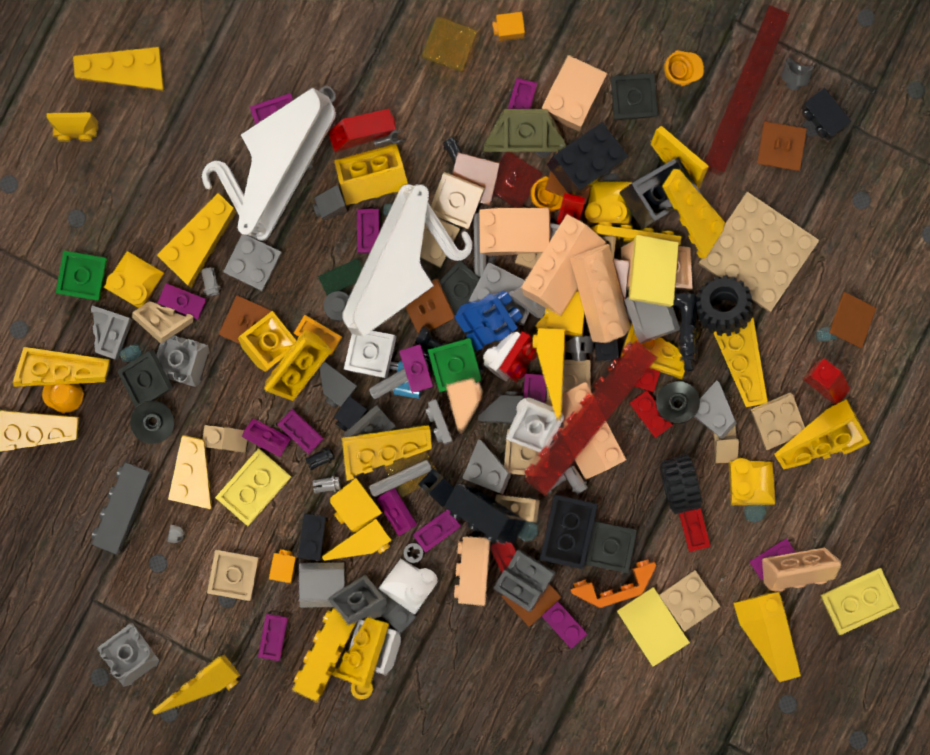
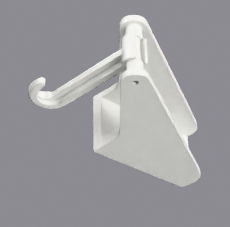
[202,88,336,241]
[342,185,472,337]

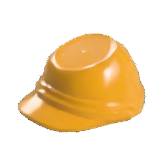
[664,50,704,86]
[531,176,563,212]
[42,383,84,414]

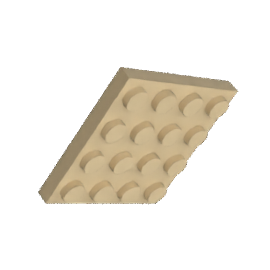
[698,192,819,312]

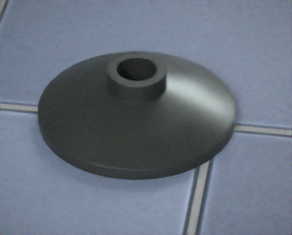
[656,381,700,424]
[130,401,174,444]

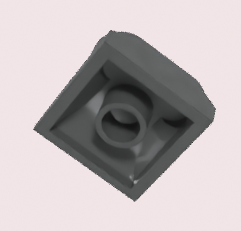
[328,575,387,625]

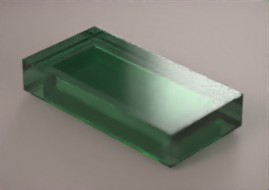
[318,258,362,296]

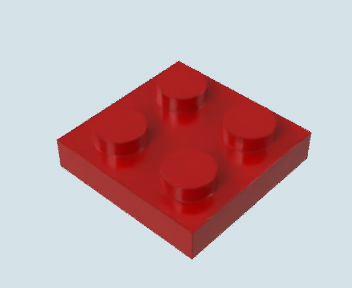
[499,331,538,383]

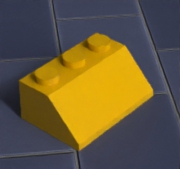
[334,144,408,205]
[264,330,333,401]

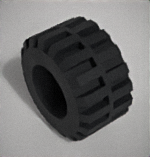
[696,276,753,336]
[660,455,702,514]

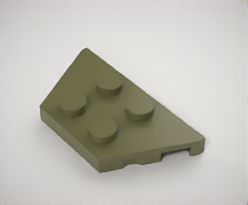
[484,109,567,152]

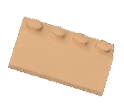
[521,215,606,316]
[570,244,631,343]
[447,379,482,434]
[545,382,626,480]

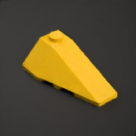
[533,328,565,421]
[775,399,870,469]
[733,591,801,682]
[152,654,240,714]

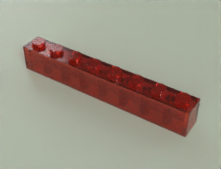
[704,5,790,176]
[523,340,657,496]

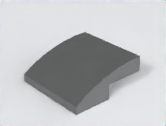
[344,405,398,437]
[494,549,556,612]

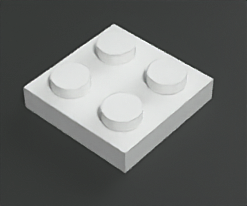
[344,331,397,379]

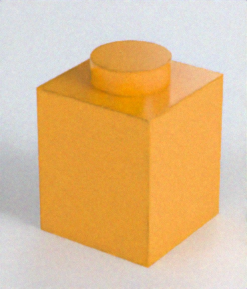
[492,12,525,41]
[269,549,297,583]

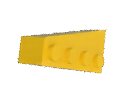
[157,193,236,288]
[293,608,357,702]

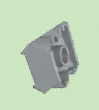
[624,297,680,344]
[156,335,210,387]
[299,563,345,608]
[97,623,159,687]

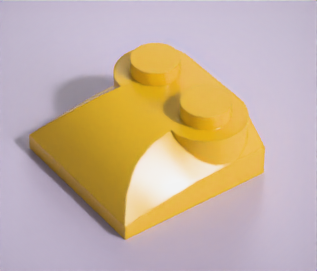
[47,112,98,142]
[585,182,633,226]
[104,251,165,308]
[238,311,296,372]
[729,458,775,506]

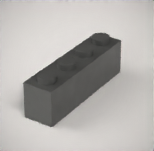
[91,463,152,554]

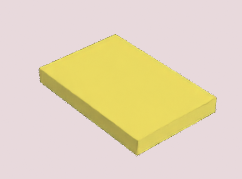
[629,235,679,307]
[215,448,292,526]
[820,568,899,635]
[617,587,690,667]

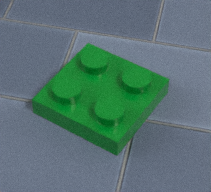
[56,251,108,302]
[428,338,482,392]

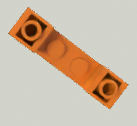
[570,559,656,608]

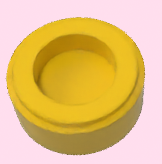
[351,682,373,699]

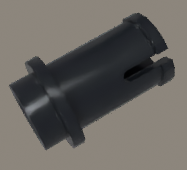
[443,137,463,166]
[305,447,335,471]

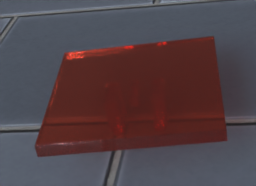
[493,152,543,208]

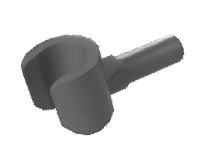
[374,130,406,146]

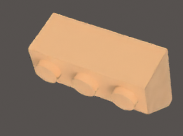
[454,537,489,606]
[762,547,841,592]

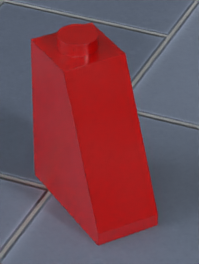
[328,109,396,152]
[802,358,851,405]

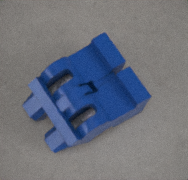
[454,291,523,351]

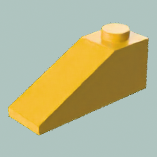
[322,519,392,560]

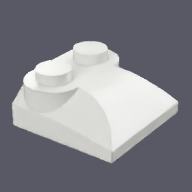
[483,332,521,382]
[506,398,565,454]
[379,559,438,615]
[348,620,401,675]

